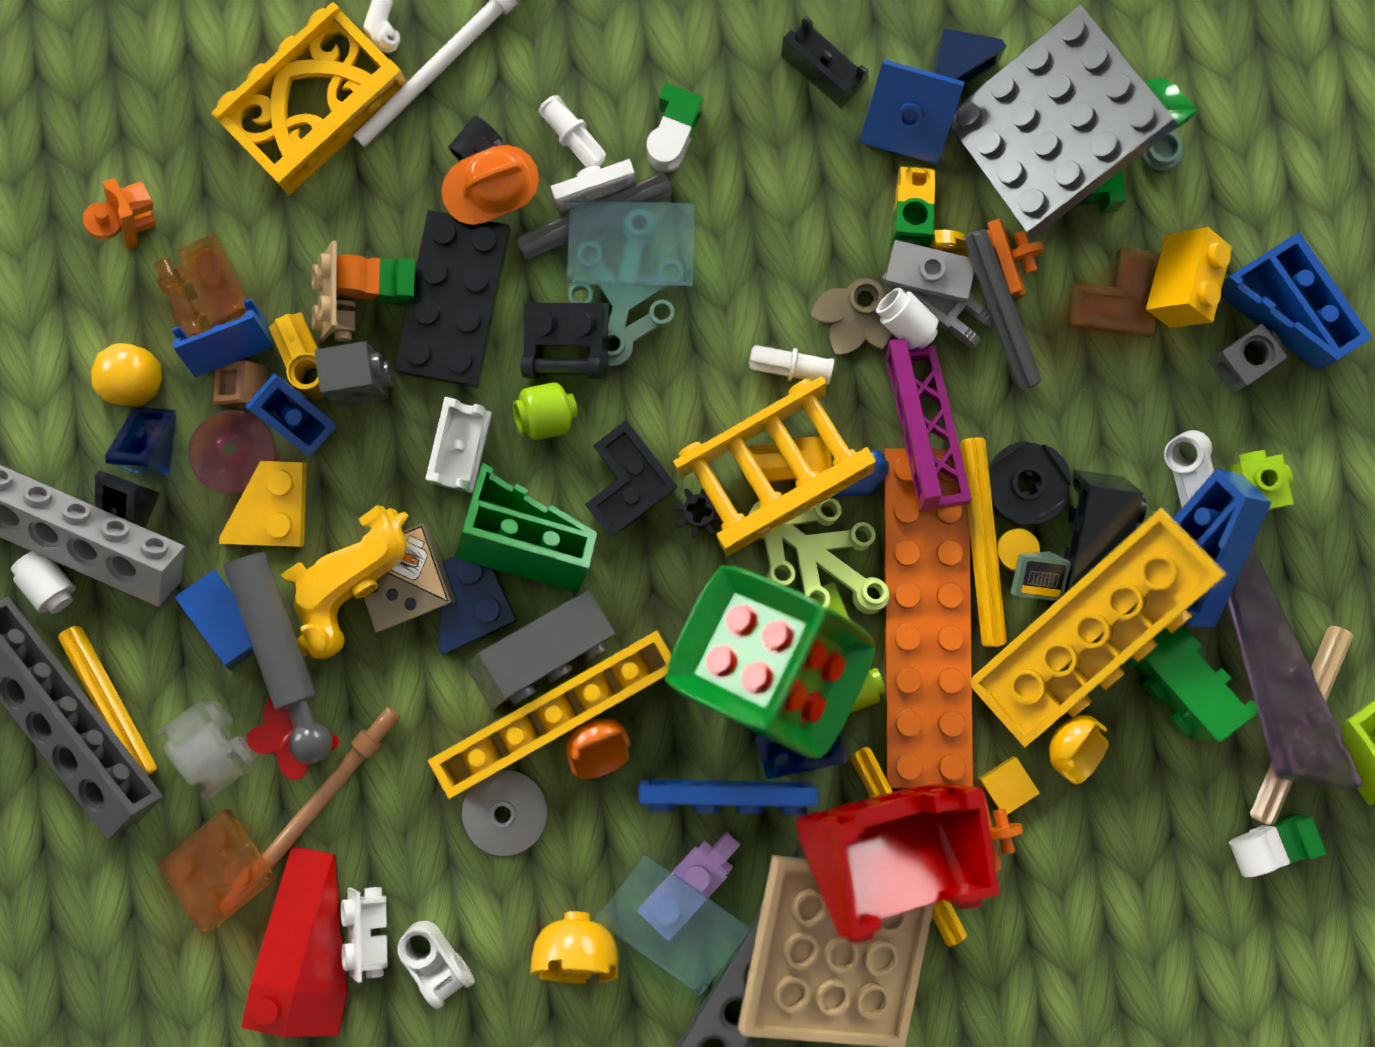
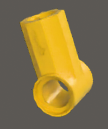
[268,312,326,400]
[749,436,832,482]

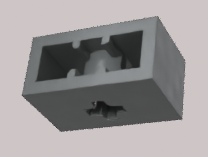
[314,341,393,407]

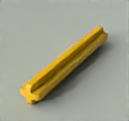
[58,626,157,776]

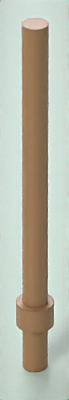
[220,706,401,916]

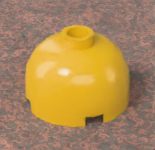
[530,911,619,984]

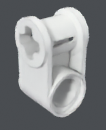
[398,921,475,1010]

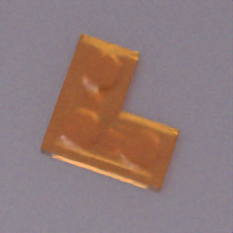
[1067,247,1161,337]

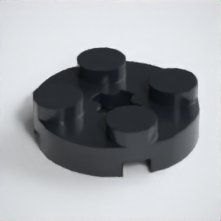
[988,441,1071,526]

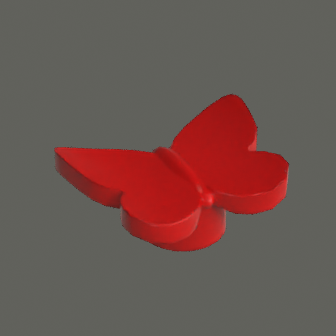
[246,698,340,780]

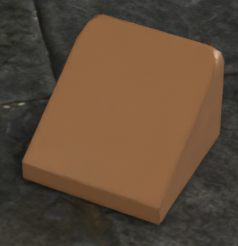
[213,361,268,406]

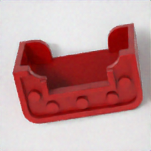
[795,784,1000,944]

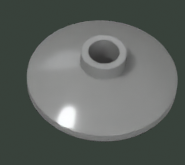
[462,770,548,856]

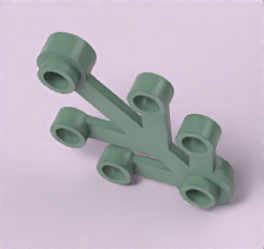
[568,209,683,367]

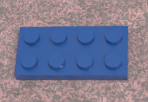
[639,779,818,814]

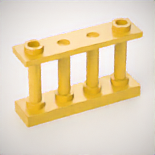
[673,376,876,557]

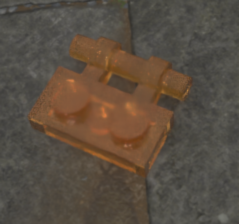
[154,232,248,338]

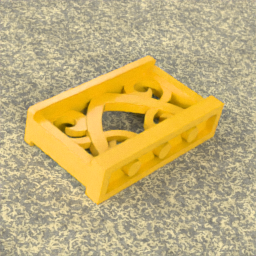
[212,2,407,195]

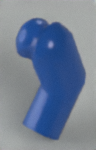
[834,450,889,497]

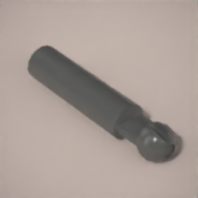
[224,552,333,765]

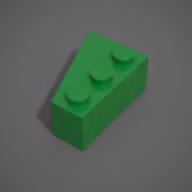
[454,463,597,593]
[1124,624,1261,743]

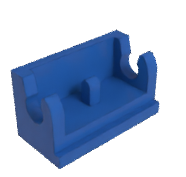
[171,298,273,378]
[175,570,254,670]

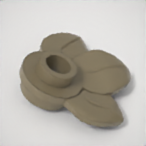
[810,278,892,355]

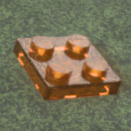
[157,809,276,934]

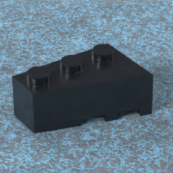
[1063,469,1147,593]

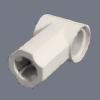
[1164,430,1214,508]

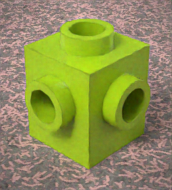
[1226,450,1294,511]

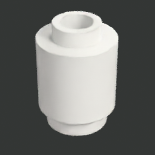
[876,288,938,350]
[11,551,76,614]

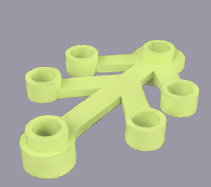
[749,498,889,614]

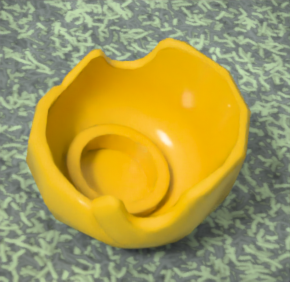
[91,343,163,407]
[1048,715,1109,785]

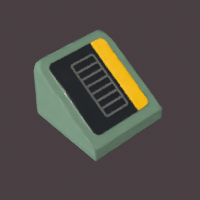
[1010,552,1071,601]

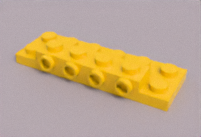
[969,508,1226,748]

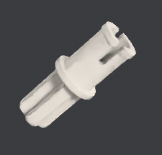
[538,95,606,168]
[749,345,834,385]

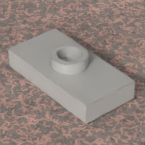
[884,240,974,303]

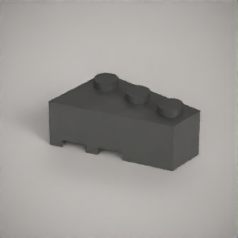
[467,590,616,711]

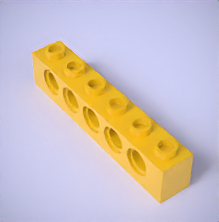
[428,630,671,799]

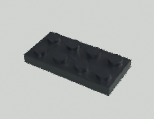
[394,210,511,388]

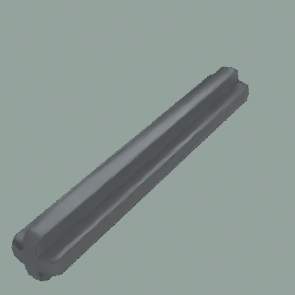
[517,173,672,259]
[963,229,1042,390]

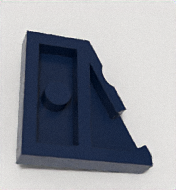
[439,556,518,655]

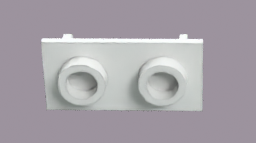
[341,887,388,982]

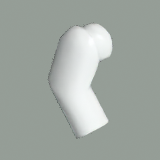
[363,0,400,53]

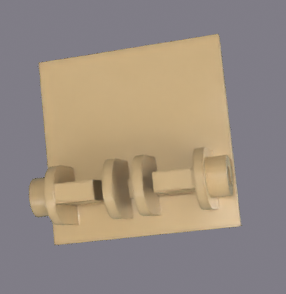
[311,241,356,343]

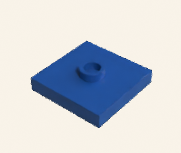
[859,59,964,165]

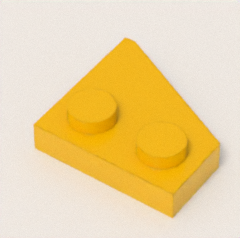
[219,461,307,547]

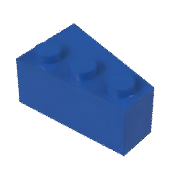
[1221,232,1372,370]
[1173,468,1272,628]

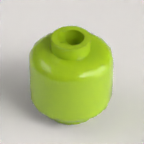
[513,382,578,441]

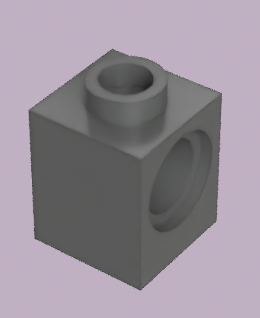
[1208,323,1288,394]

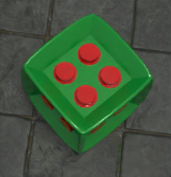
[665,565,875,759]

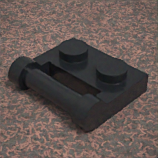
[520,303,608,380]

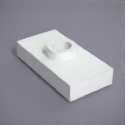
[551,159,636,213]

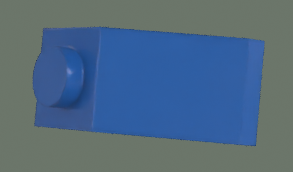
[246,373,338,457]

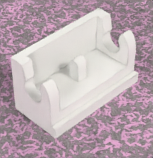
[426,397,492,493]

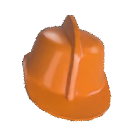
[442,145,539,225]

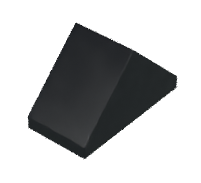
[95,470,160,528]

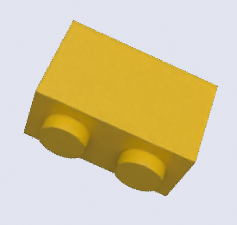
[1146,227,1232,328]

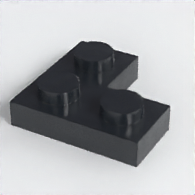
[585,420,678,539]

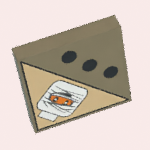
[363,523,456,633]

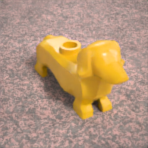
[281,505,409,659]

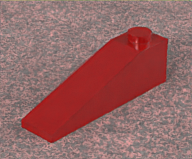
[241,845,349,1037]

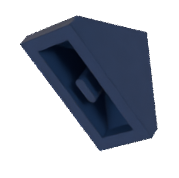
[932,28,1007,85]

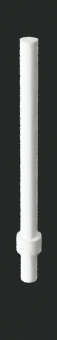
[353,0,518,148]

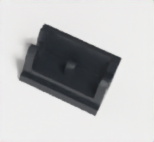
[781,16,869,109]

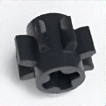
[673,488,722,539]

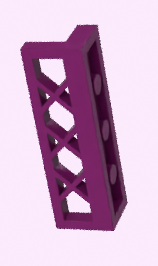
[885,338,972,512]

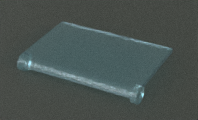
[567,201,695,286]
[594,853,751,995]

